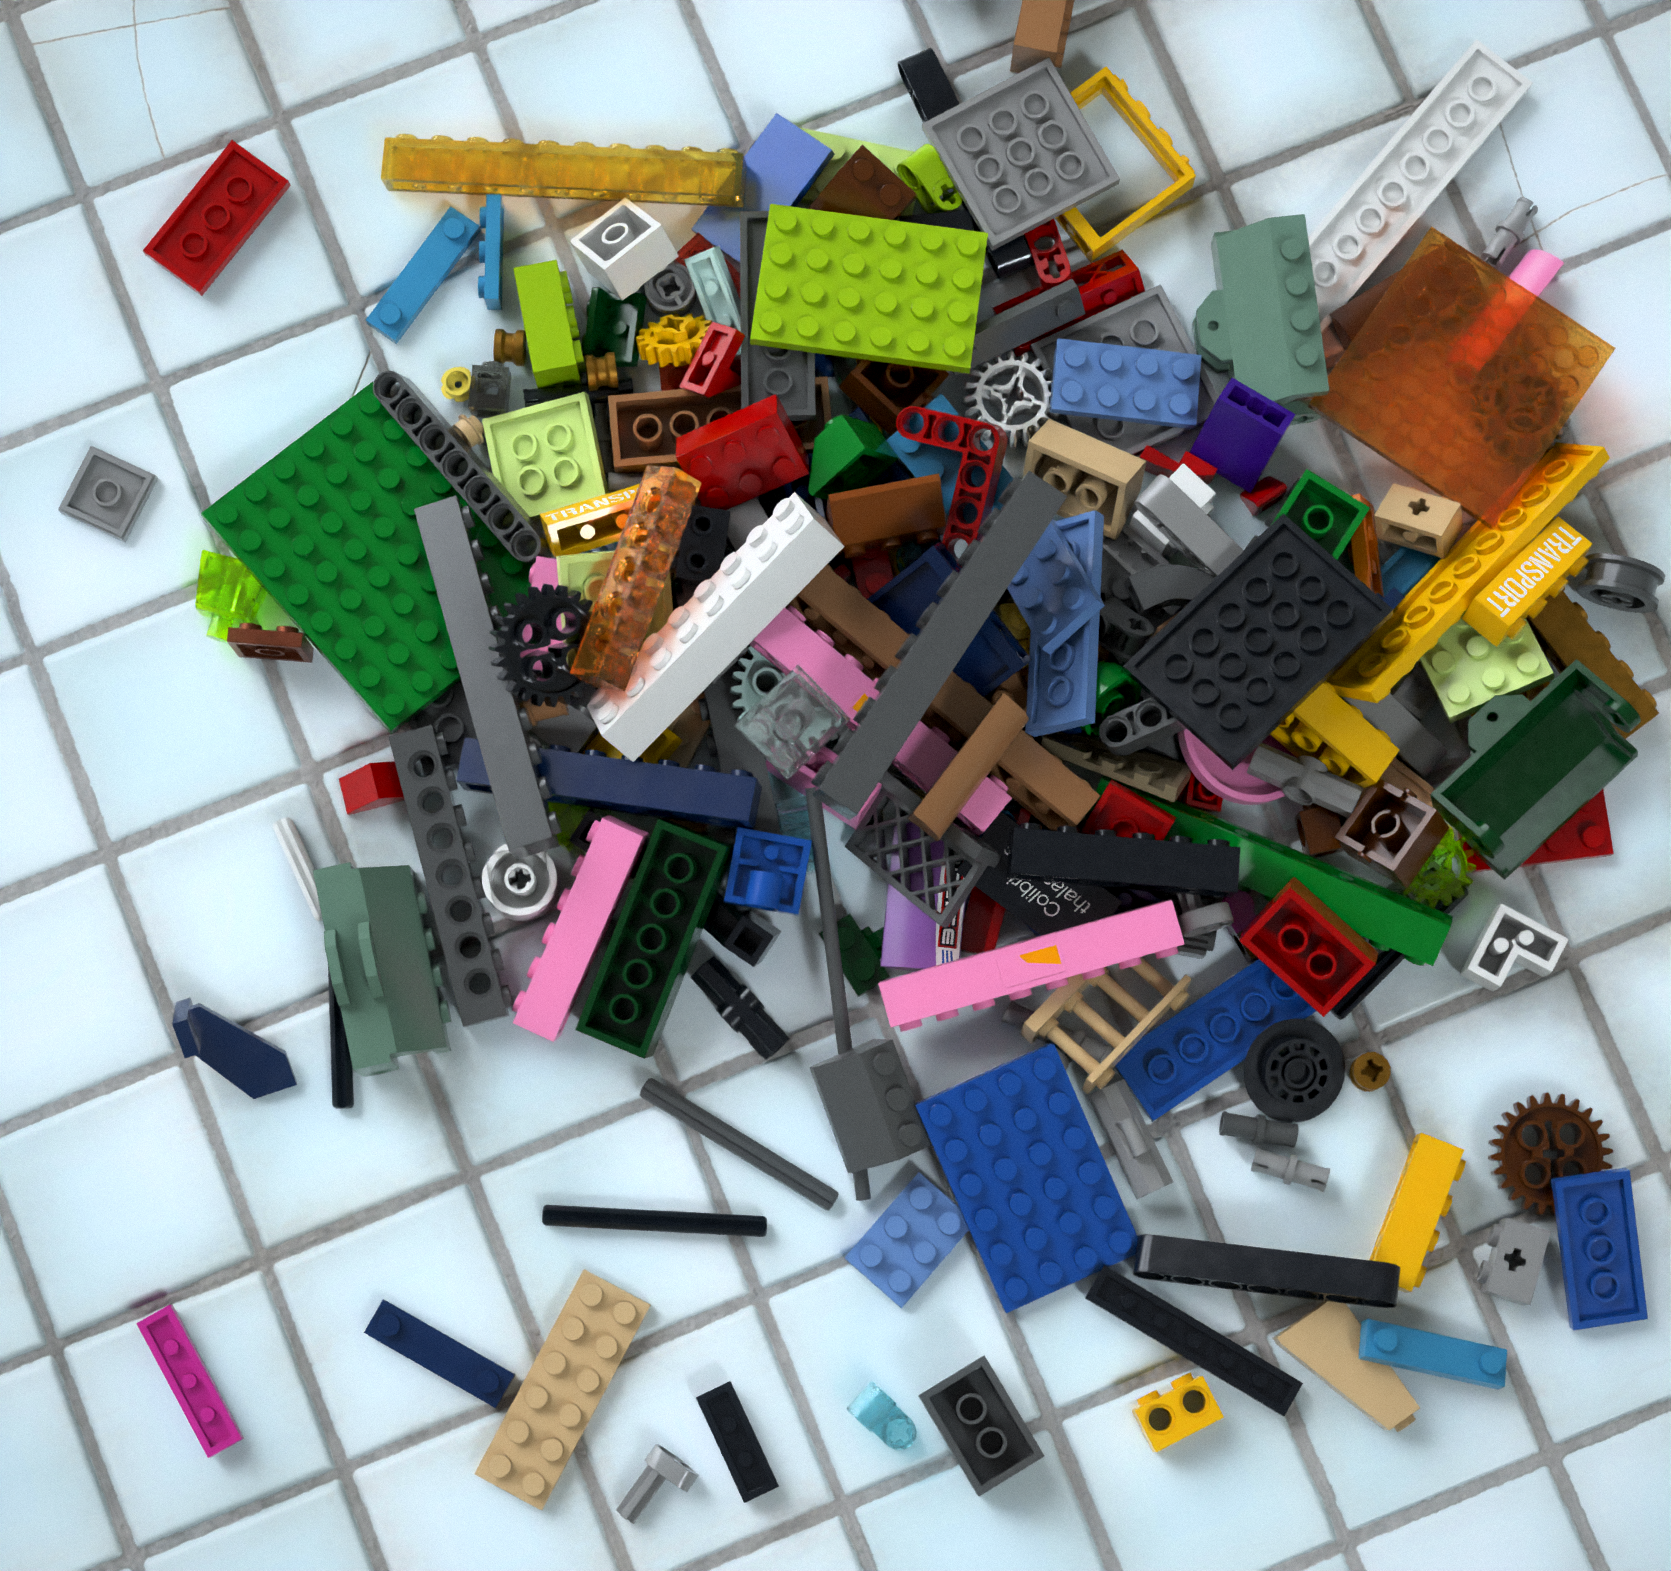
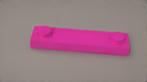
[136,1304,244,1458]

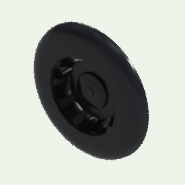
[1244,1018,1345,1123]

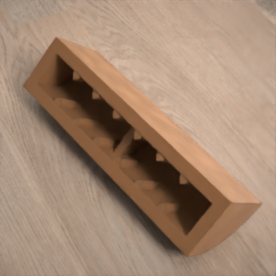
[907,693,1029,841]

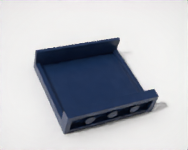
[861,541,1032,729]

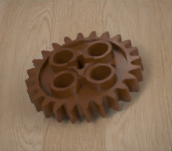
[1488,1093,1613,1216]

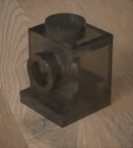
[468,361,512,418]

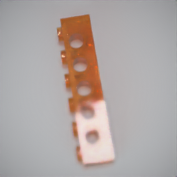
[570,465,701,691]

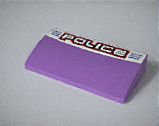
[880,822,966,971]

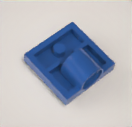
[724,827,812,916]

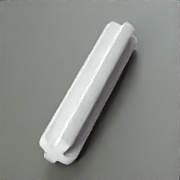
[273,817,323,921]

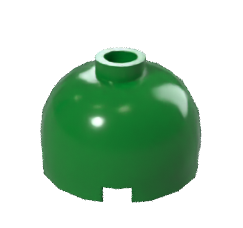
[1080,661,1142,737]

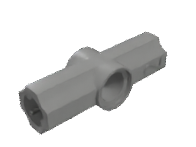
[1247,742,1364,818]

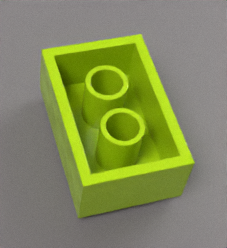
[513,260,586,388]

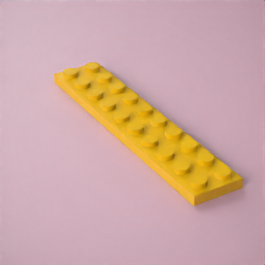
[1325,442,1610,703]

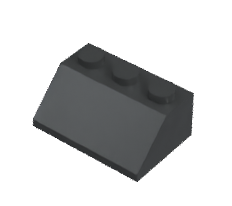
[810,1039,931,1173]

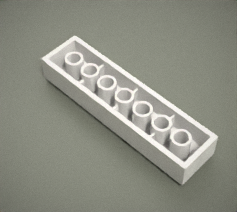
[587,492,845,762]

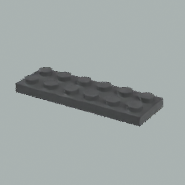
[740,211,816,421]

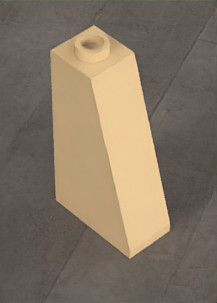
[1272,1301,1420,1432]

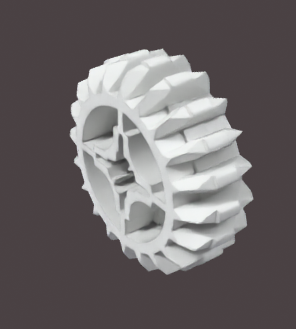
[962,350,1059,450]

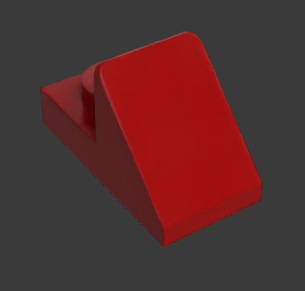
[679,322,745,398]

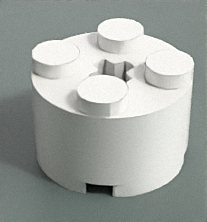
[482,844,560,921]

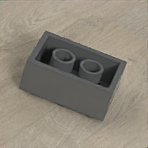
[918,1355,1045,1496]

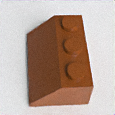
[826,473,946,558]

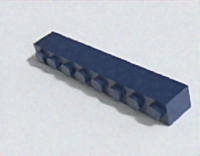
[456,738,762,830]

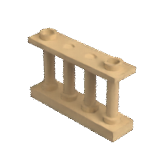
[1021,957,1192,1094]

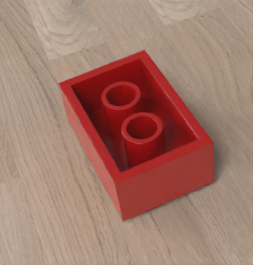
[676,394,809,510]
[1239,877,1379,1017]

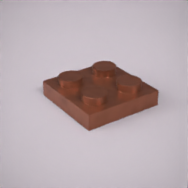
[227,623,314,663]

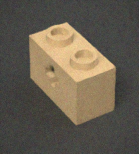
[1374,483,1463,559]

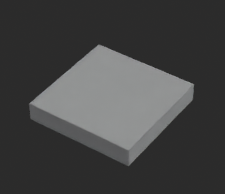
[58,446,158,543]

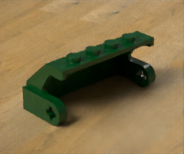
[1430,659,1641,880]

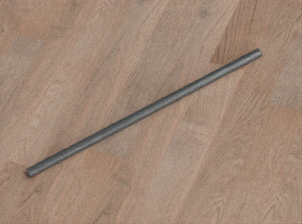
[805,787,871,1201]

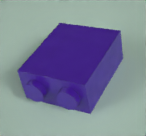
[1189,377,1296,493]

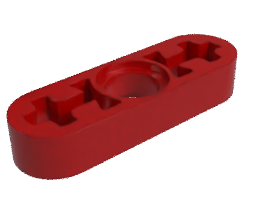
[1024,219,1072,290]

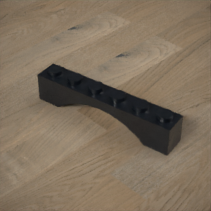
[569,808,782,967]

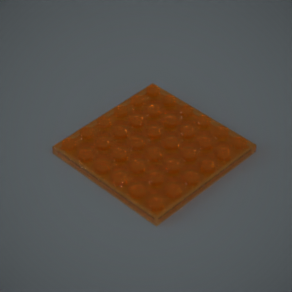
[1308,226,1616,530]

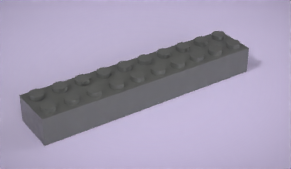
[811,471,1067,820]

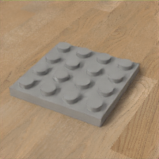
[922,58,1120,251]
[1030,284,1219,456]

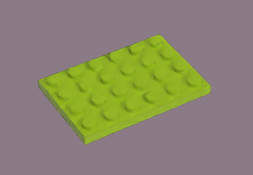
[750,204,988,374]

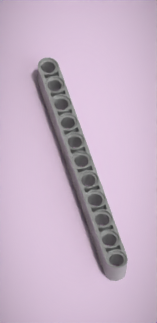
[1134,474,1447,780]

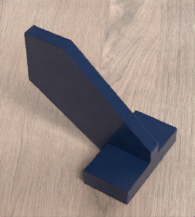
[172,998,297,1099]

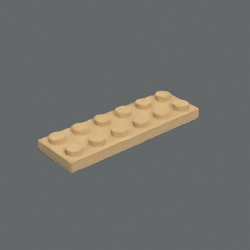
[474,1269,651,1510]

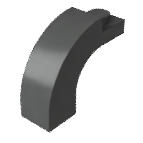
[1124,564,1215,616]

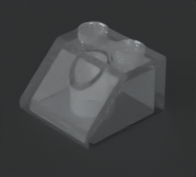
[734,664,851,780]

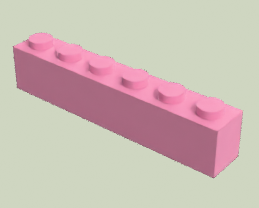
[512,815,649,1042]

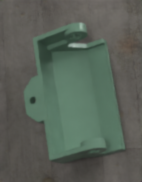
[1192,214,1330,425]
[313,862,452,1077]

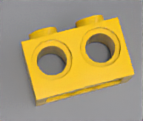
[1132,1372,1224,1452]

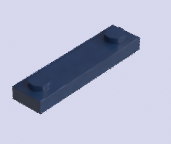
[364,1299,516,1408]

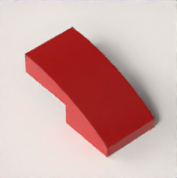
[1139,445,1218,484]

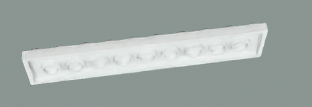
[1308,39,1533,333]

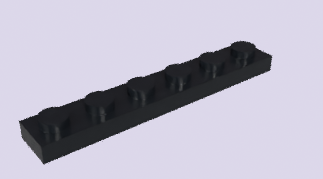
[1085,1265,1303,1416]

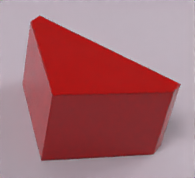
[339,761,405,815]

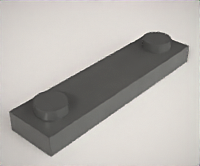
[952,279,1086,376]

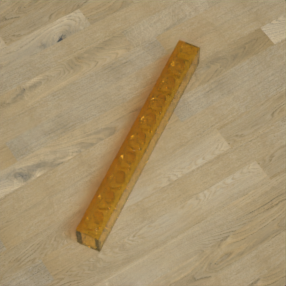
[381,134,747,207]

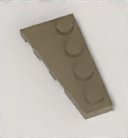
[1041,731,1192,802]

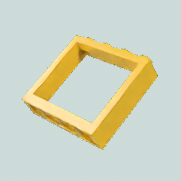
[1055,66,1196,263]

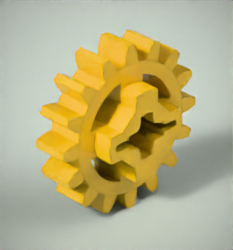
[636,313,712,367]

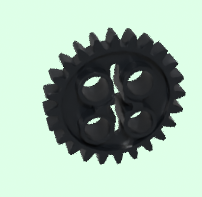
[489,584,609,707]

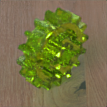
[1395,828,1476,908]

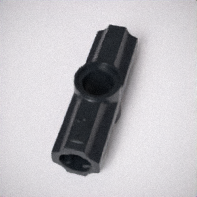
[690,956,790,1061]

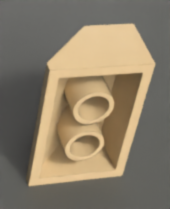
[1022,419,1146,540]

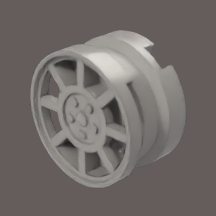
[644,263,696,317]

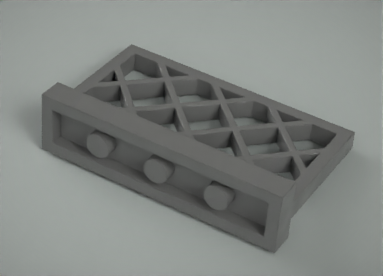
[845,771,1003,928]

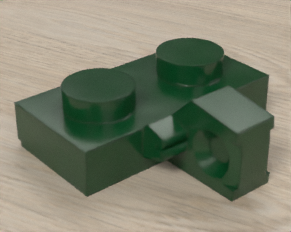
[819,914,890,997]

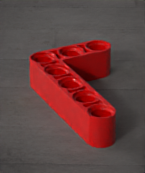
[896,406,1007,568]

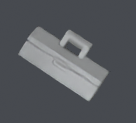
[1088,1079,1173,1199]

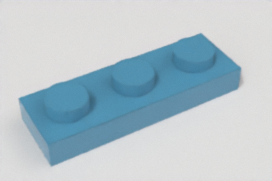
[478,194,504,310]

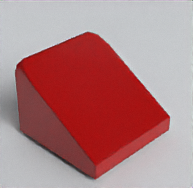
[1240,476,1288,516]

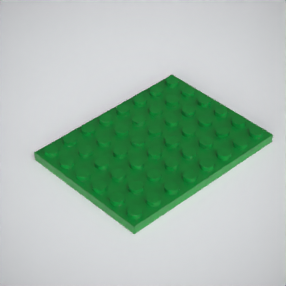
[201,382,532,735]

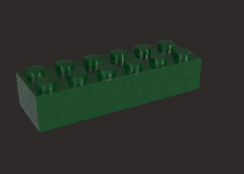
[575,819,734,1059]

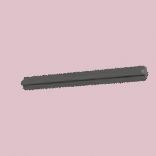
[639,1078,839,1211]

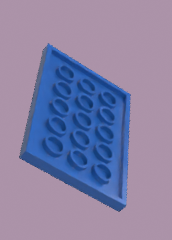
[915,1042,1138,1313]

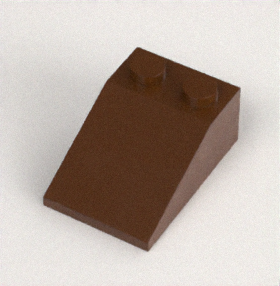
[808,144,918,220]

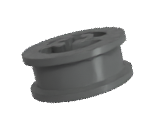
[1577,553,1665,613]

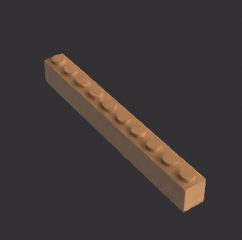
[786,564,1100,831]

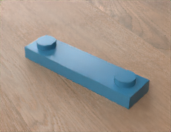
[366,206,481,344]
[1358,1319,1507,1390]

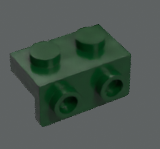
[581,287,647,367]

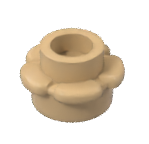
[452,414,484,448]

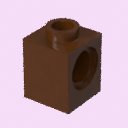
[1294,803,1344,858]

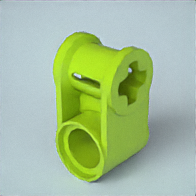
[897,144,963,214]

